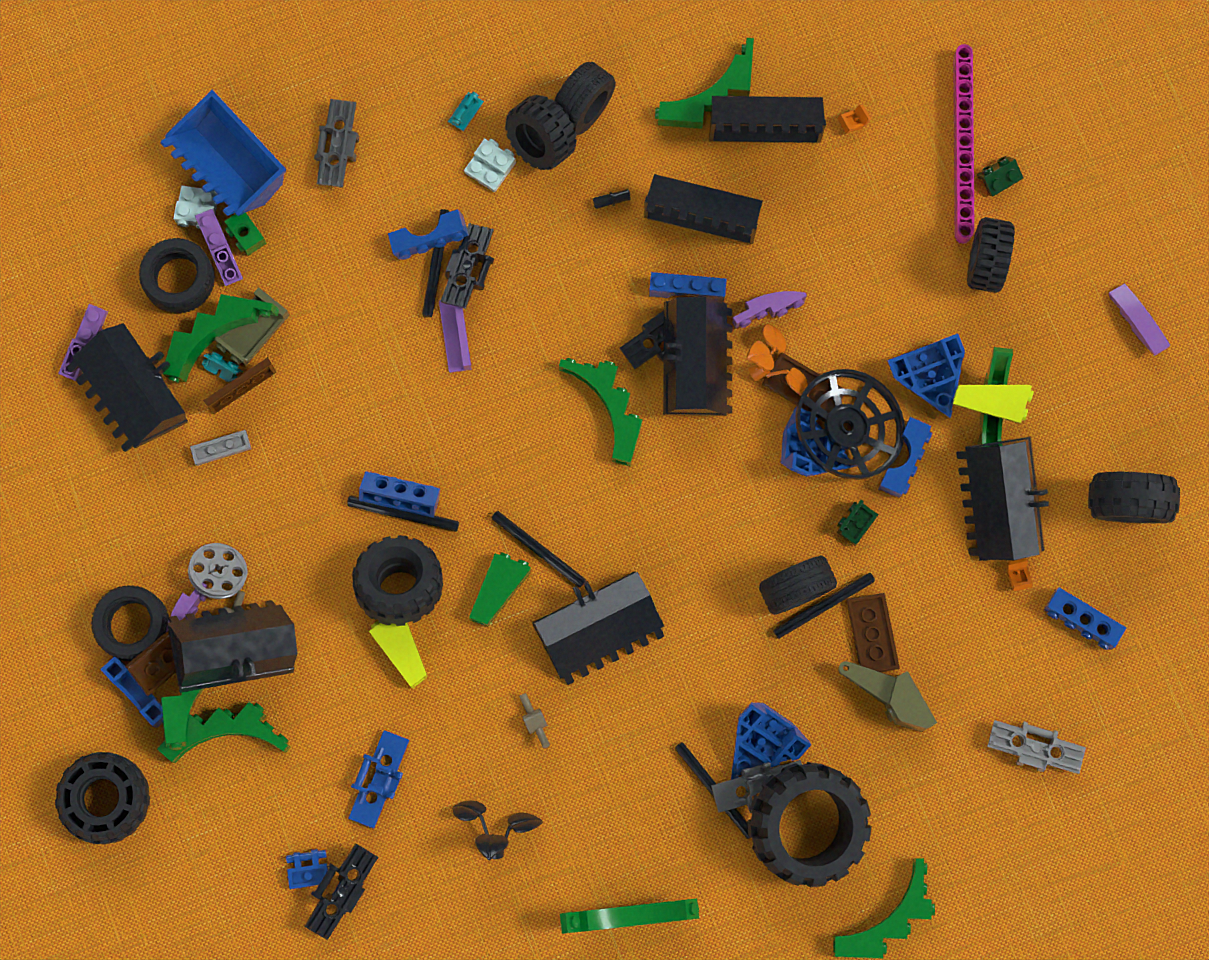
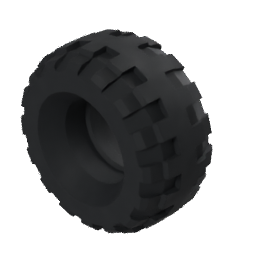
[1088,471,1180,524]
[352,535,443,626]
[55,752,150,844]

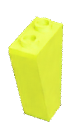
[952,385,1034,423]
[369,620,428,689]

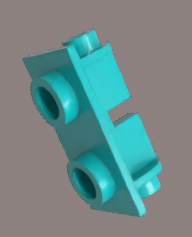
[448,92,484,131]
[202,352,243,383]

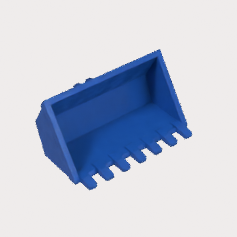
[160,90,286,216]

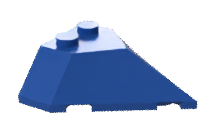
[887,333,965,418]
[781,407,857,477]
[731,702,811,780]

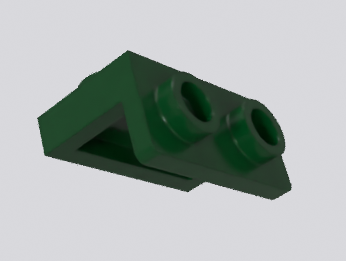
[977,156,1024,197]
[837,499,879,546]

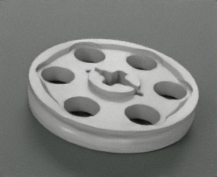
[188,543,247,599]

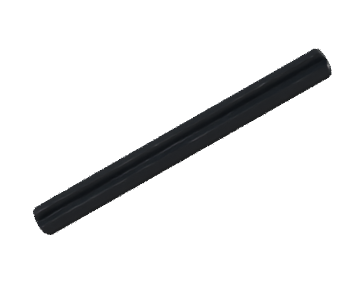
[422,209,450,317]
[347,496,459,532]
[492,511,586,588]
[773,573,875,639]
[675,742,751,839]

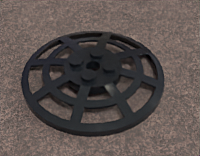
[795,369,905,480]

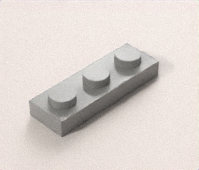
[190,430,252,466]

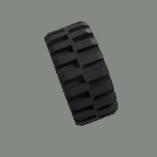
[505,95,577,170]
[967,217,1015,293]

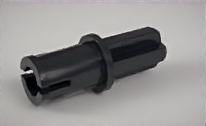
[593,189,631,209]

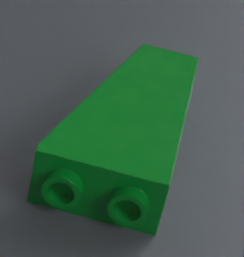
[469,552,532,627]

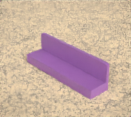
[439,300,472,373]

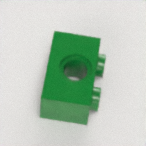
[224,212,267,256]

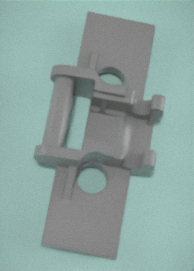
[987,720,1086,774]

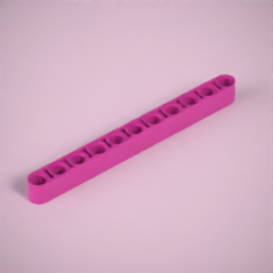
[953,44,974,243]

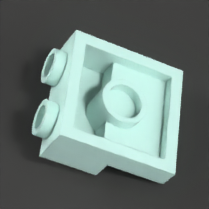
[464,138,516,192]
[173,186,218,229]

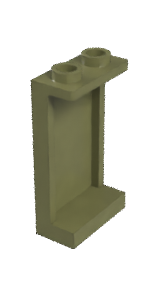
[214,287,290,366]

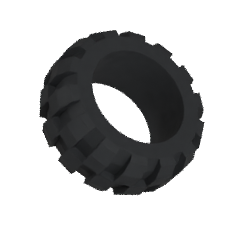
[747,762,872,887]

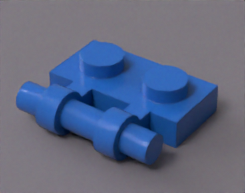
[286,849,330,889]

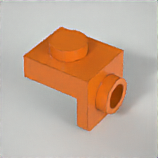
[837,104,871,134]
[1007,558,1033,591]

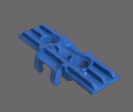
[348,730,409,828]

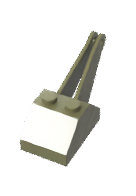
[838,661,937,732]

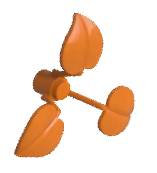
[746,324,809,396]

